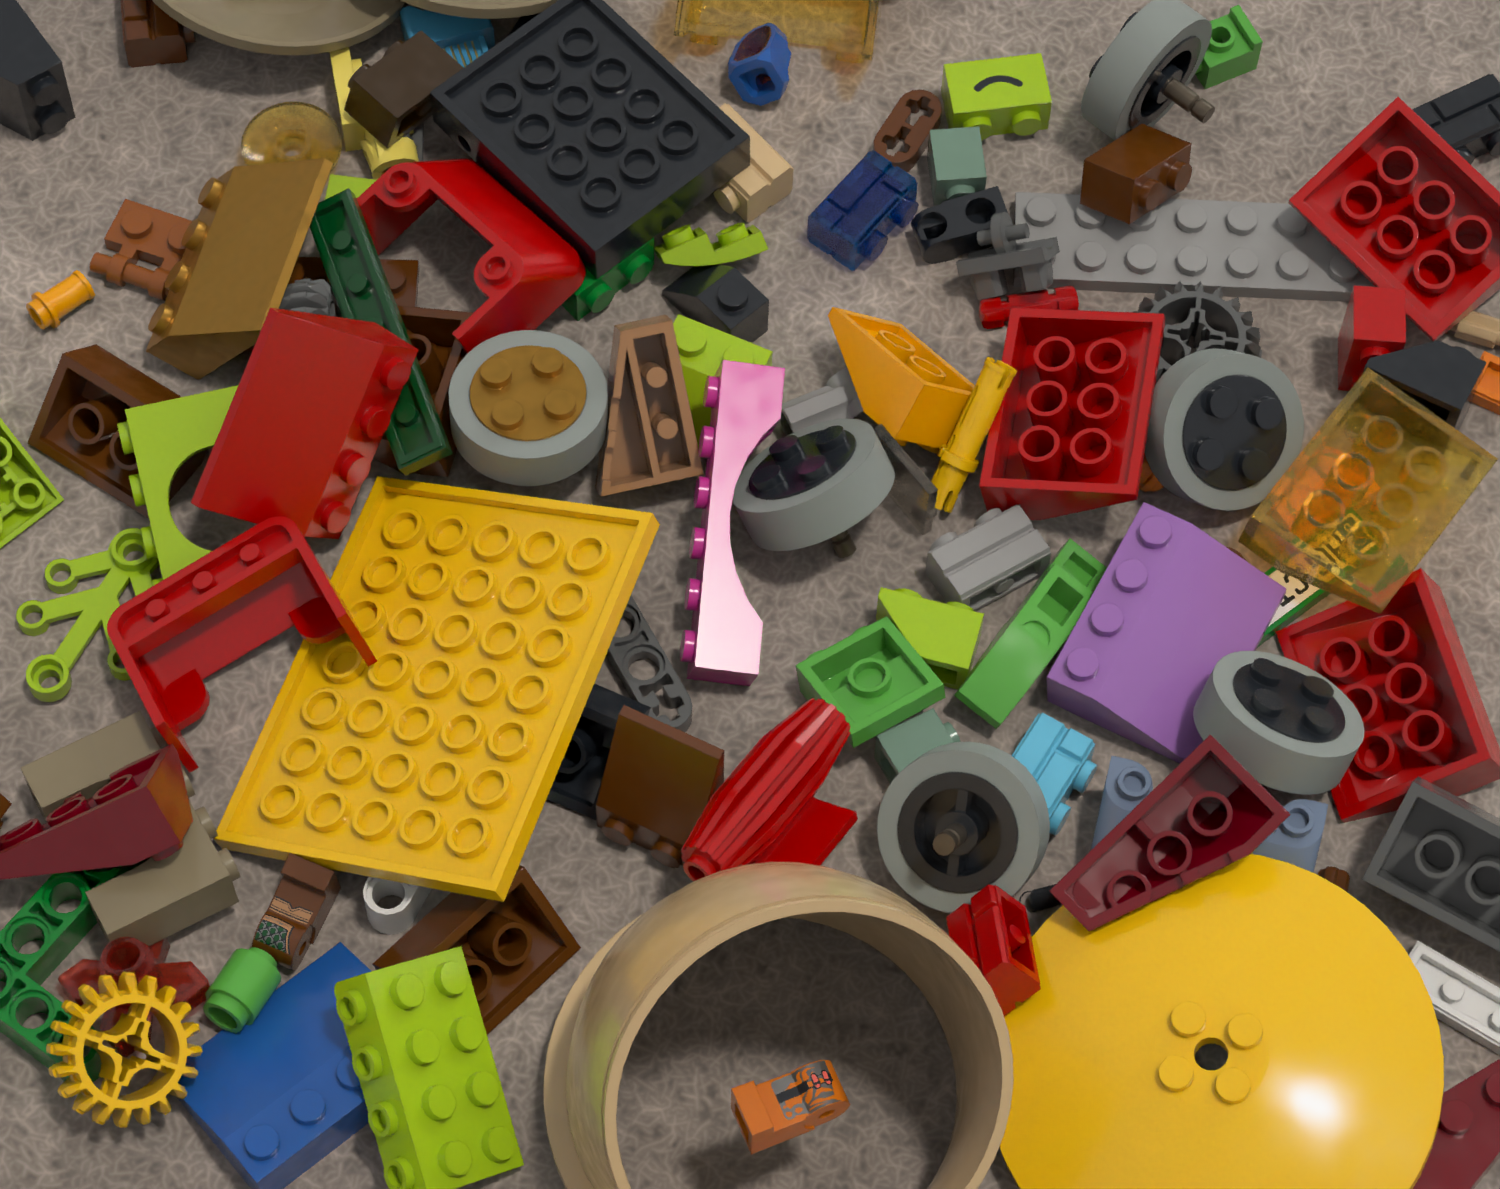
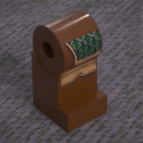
[252,853,341,971]

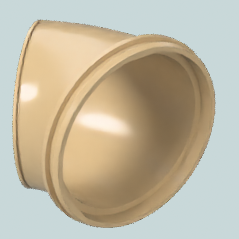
[543,862,1014,1189]

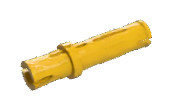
[921,357,1017,513]

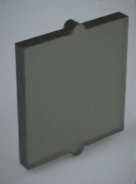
[873,424,938,535]

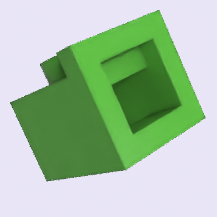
[1195,5,1263,89]

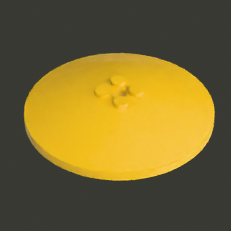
[999,854,1444,1189]

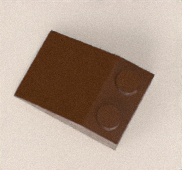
[596,705,724,868]

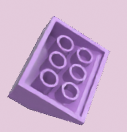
[1047,502,1287,763]

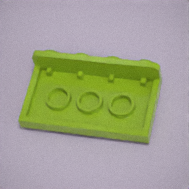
[334,946,524,1189]

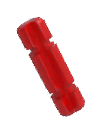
[978,286,1079,329]

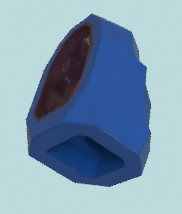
[728,22,791,106]

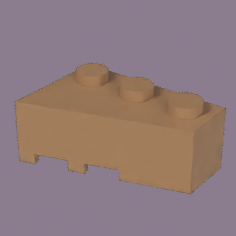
[595,315,703,497]

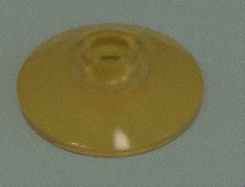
[241,102,342,172]

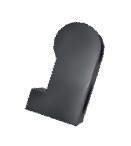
[911,186,1008,264]

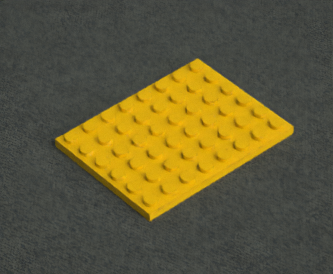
[213,476,660,902]

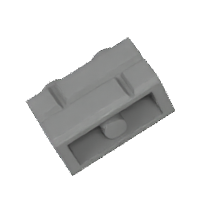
[925,505,1051,611]

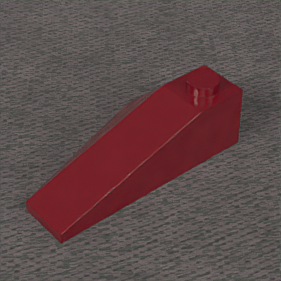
[1050,734,1291,932]

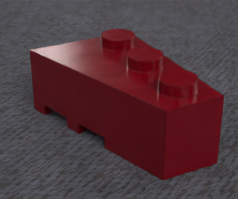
[1413,1059,1500,1189]

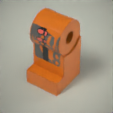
[731,1060,850,1155]

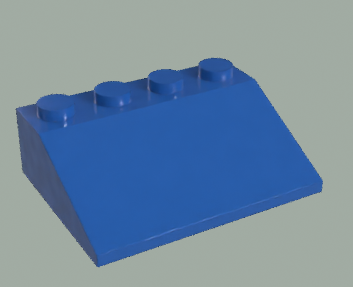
[177,942,371,1189]

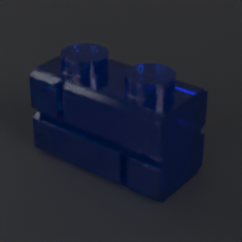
[807,150,919,271]

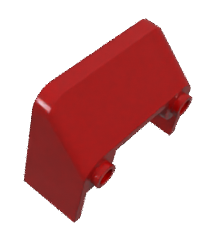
[357,159,586,354]
[107,516,377,773]

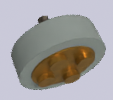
[449,330,608,486]

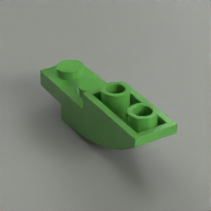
[954,538,1107,729]

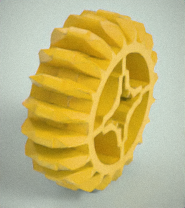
[46,972,203,1128]

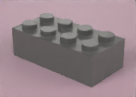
[1362,776,1500,952]

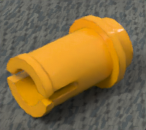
[26,270,95,330]

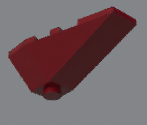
[0,744,193,880]

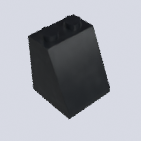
[0,0,76,141]

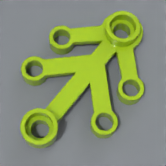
[16,528,159,702]

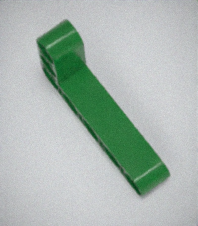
[0,856,152,1082]

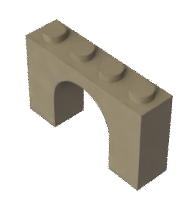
[20,711,241,961]

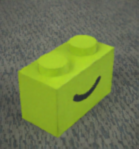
[941,53,1052,140]

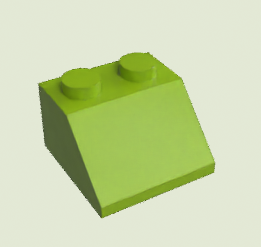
[673,314,773,449]

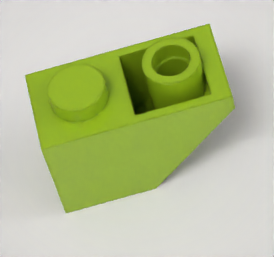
[876,587,984,690]

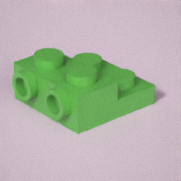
[796,616,946,748]

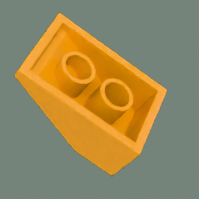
[828,307,975,454]

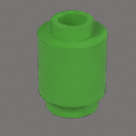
[203,947,281,1033]

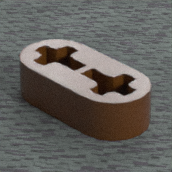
[873,90,942,175]

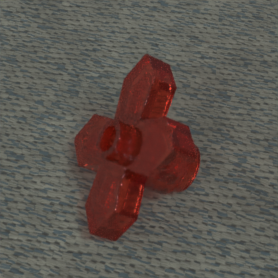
[58,937,210,1057]

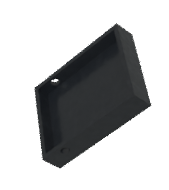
[430,0,750,279]

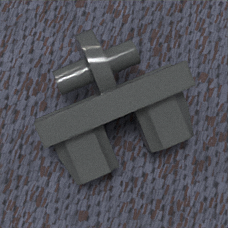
[956,212,1060,300]

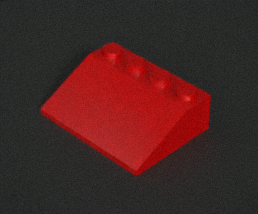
[1288,97,1500,342]
[191,307,419,539]
[979,308,1166,520]
[1276,568,1500,823]

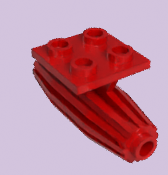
[681,698,858,882]

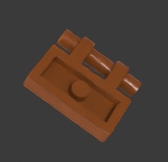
[90,199,192,301]

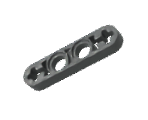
[606,595,693,732]

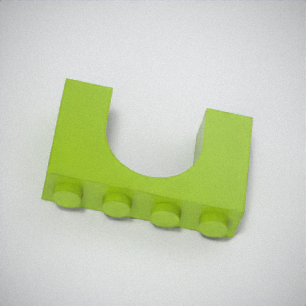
[117,385,238,586]

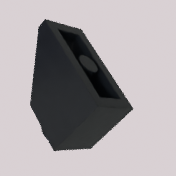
[662,264,769,343]

